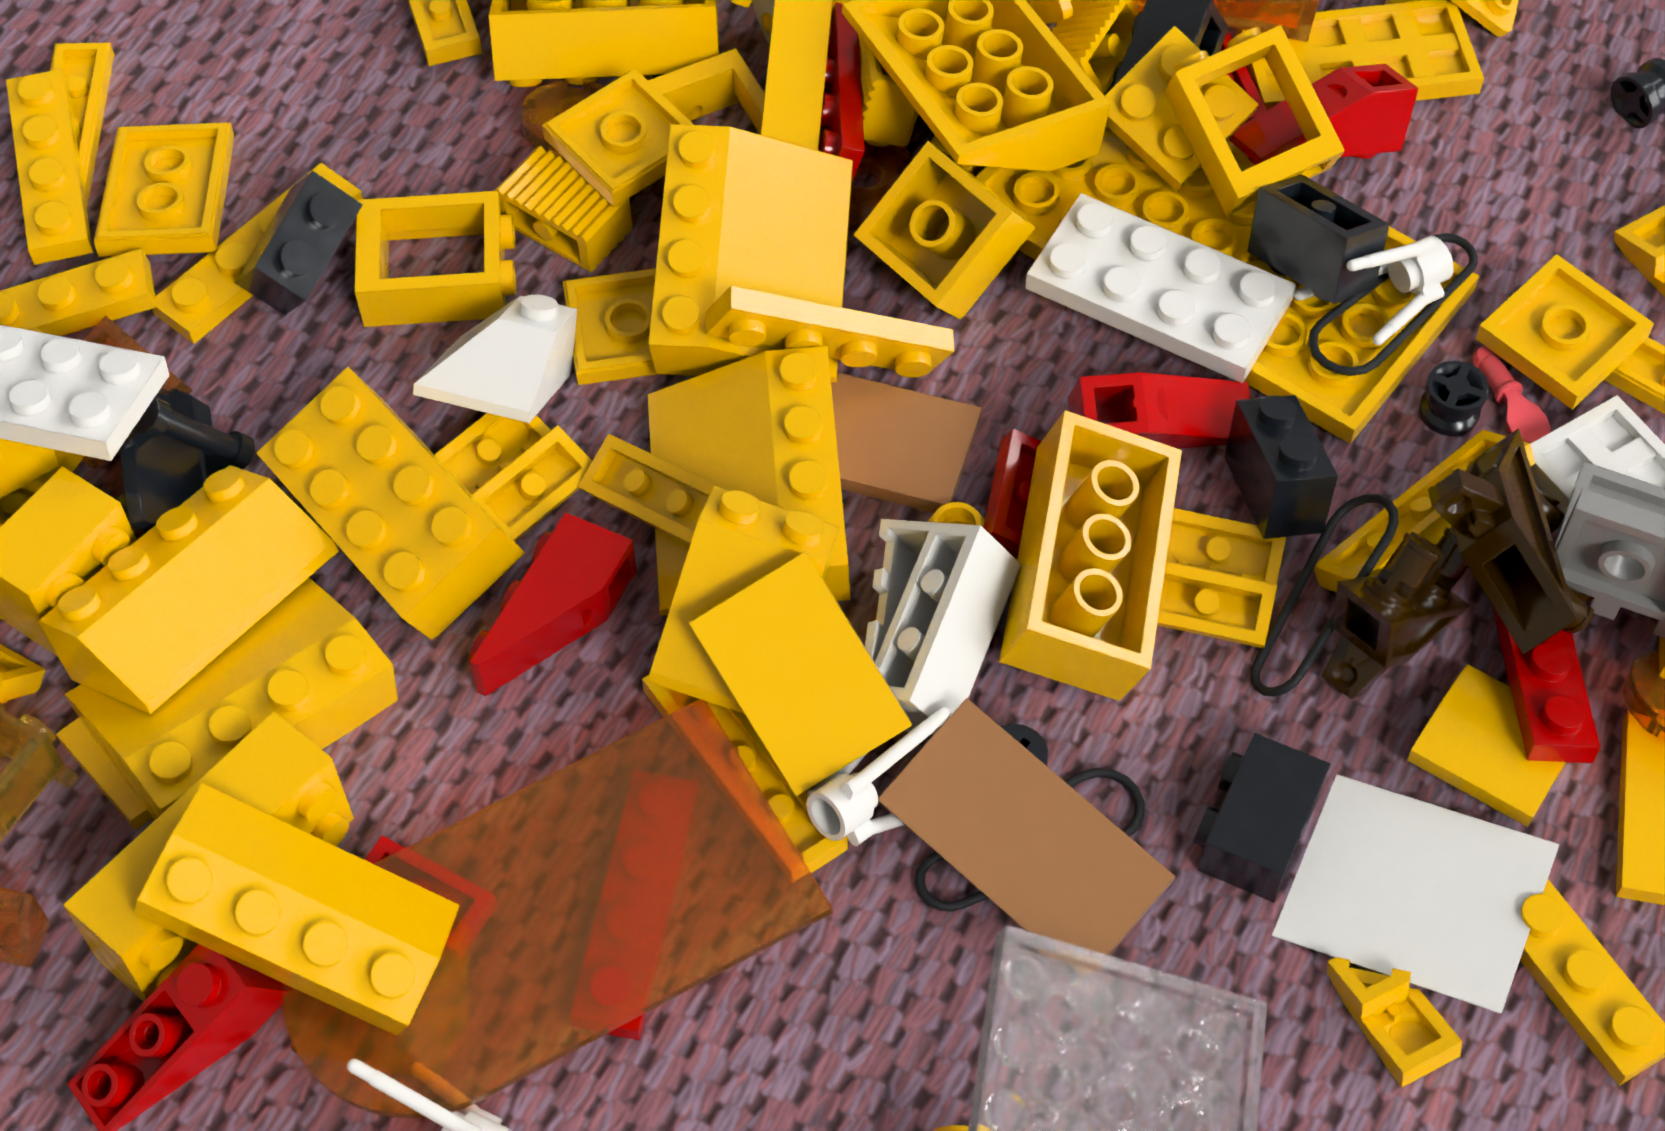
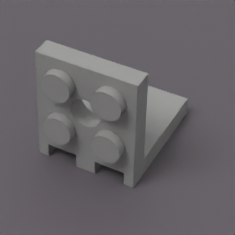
[1554,461,1665,638]

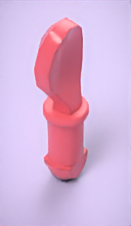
[1473,346,1551,444]

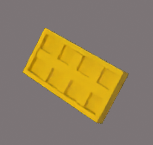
[1236,0,1484,110]

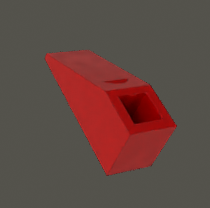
[1229,64,1419,165]
[1067,372,1251,449]
[468,512,637,696]
[67,944,294,1131]

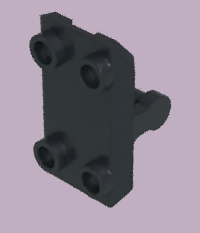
[117,388,255,532]

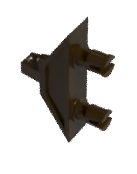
[1428,428,1594,655]
[1322,527,1470,699]

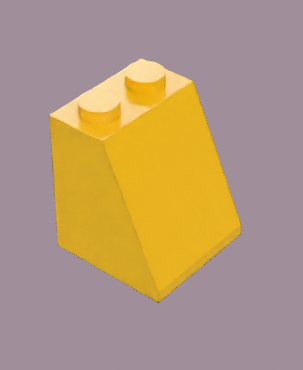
[648,486,840,714]

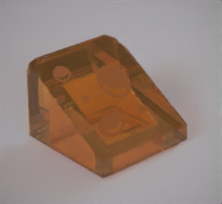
[0,887,51,967]

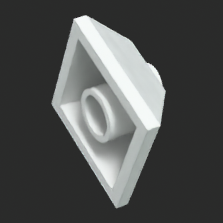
[413,295,577,423]

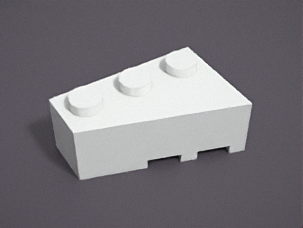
[865,519,1021,735]

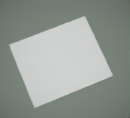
[1272,775,1560,1014]

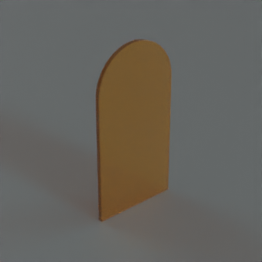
[282,699,833,1118]

